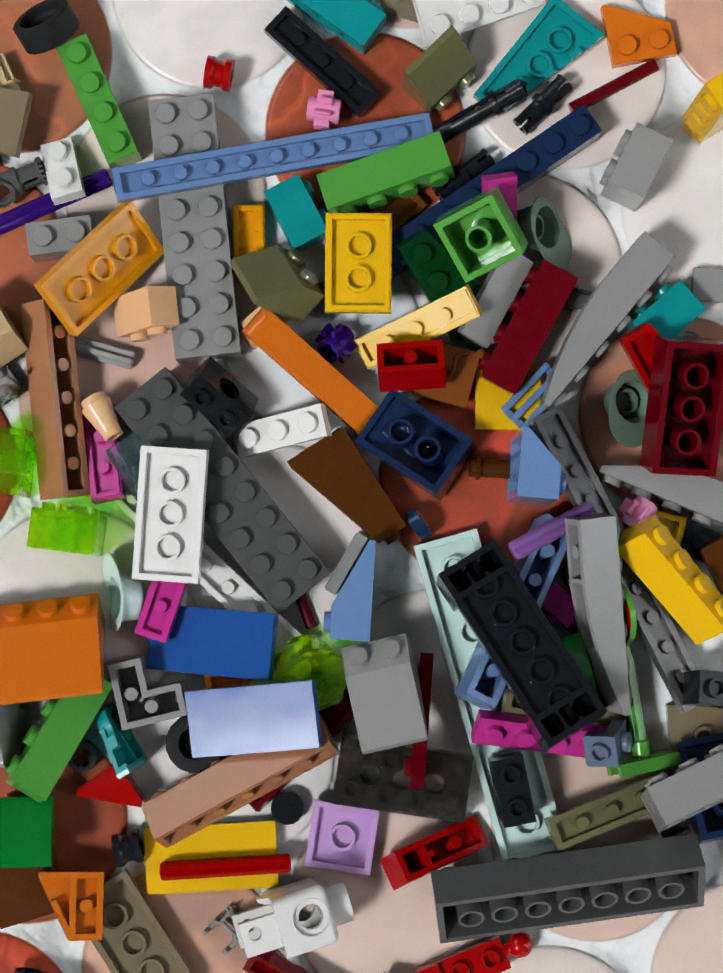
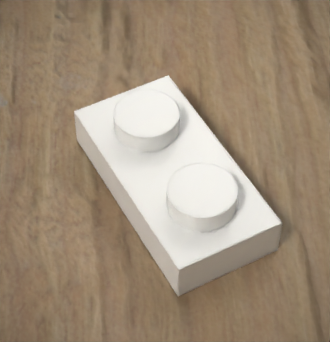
[40,137,86,206]

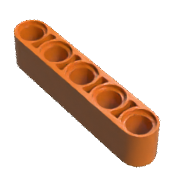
[242,308,378,435]

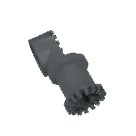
[0,157,48,208]

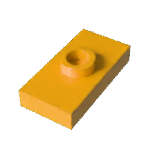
[232,205,266,258]

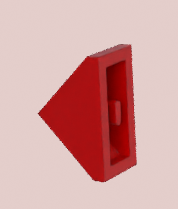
[76,765,146,807]

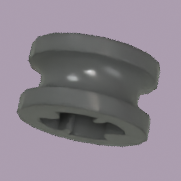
[68,741,99,772]

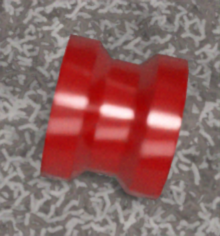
[203,55,235,92]

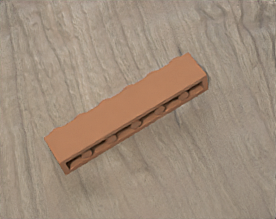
[20,299,90,500]
[141,714,340,848]

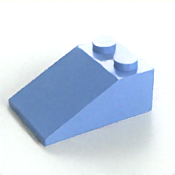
[323,540,376,642]

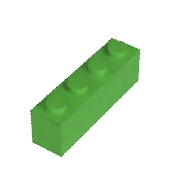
[56,33,142,168]
[316,131,455,213]
[5,678,112,802]

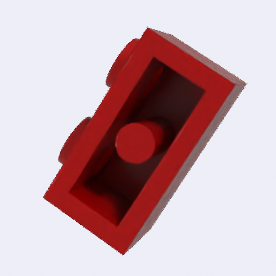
[376,339,446,392]

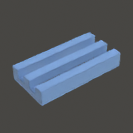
[500,362,569,429]

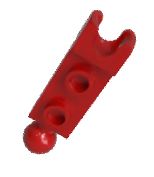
[415,932,533,973]

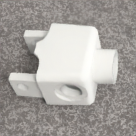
[231,878,354,959]

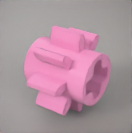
[306,89,342,131]
[618,496,659,530]

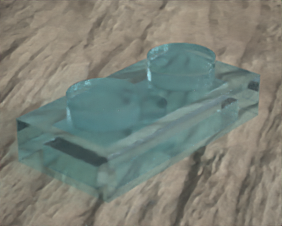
[105,432,144,501]

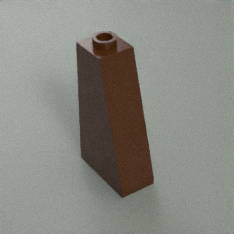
[287,426,406,545]
[0,790,60,929]

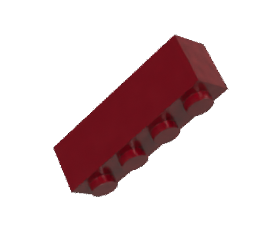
[477,259,579,395]

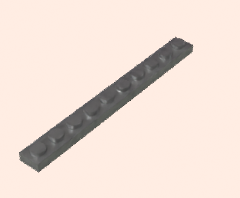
[529,405,697,713]

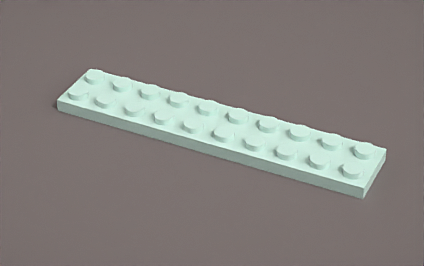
[413,528,558,861]

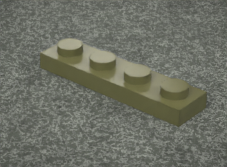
[544,771,667,851]

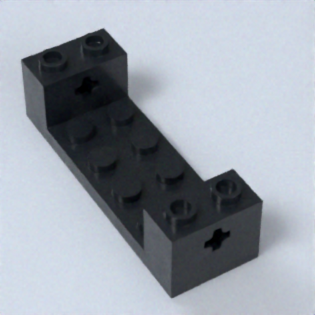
[436,540,607,753]

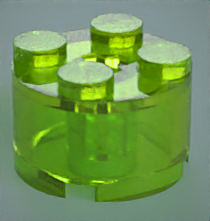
[273,635,346,710]

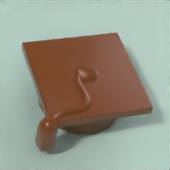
[411,343,486,408]

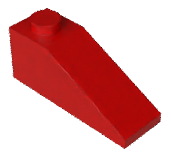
[380,815,490,890]

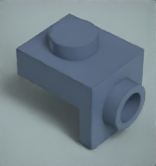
[583,720,632,767]

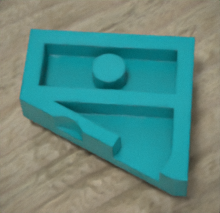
[95,704,148,779]

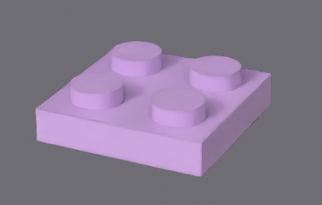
[305,799,380,876]

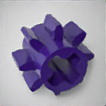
[315,323,357,364]

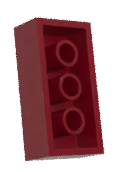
[640,335,723,477]

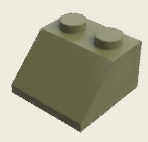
[403,25,477,115]
[230,245,325,324]

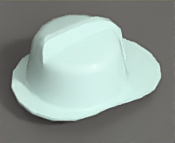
[103,553,147,631]

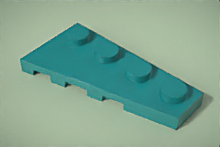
[473,0,605,117]

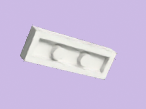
[234,403,332,458]

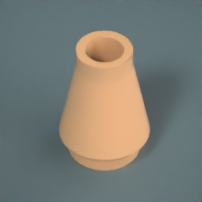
[81,391,123,442]

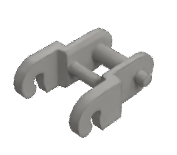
[202,905,250,955]

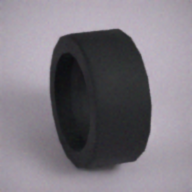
[13,0,79,55]

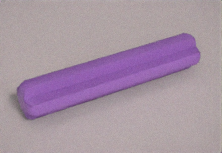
[508,502,597,559]

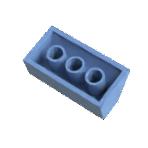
[506,427,566,506]

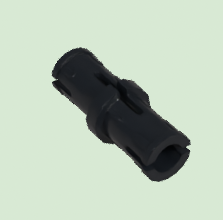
[513,74,573,135]
[432,148,495,201]

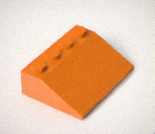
[0,593,105,705]

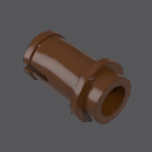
[468,454,510,480]

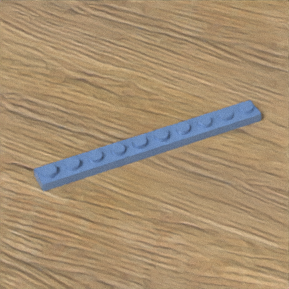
[110,112,434,204]

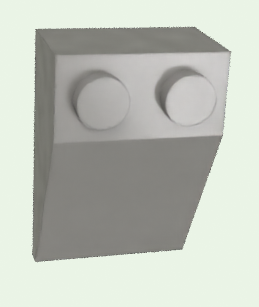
[341,633,429,755]

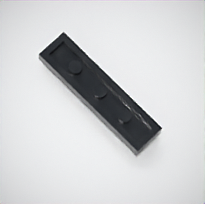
[264,6,381,118]

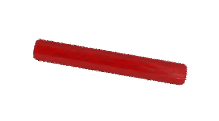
[160,854,291,881]

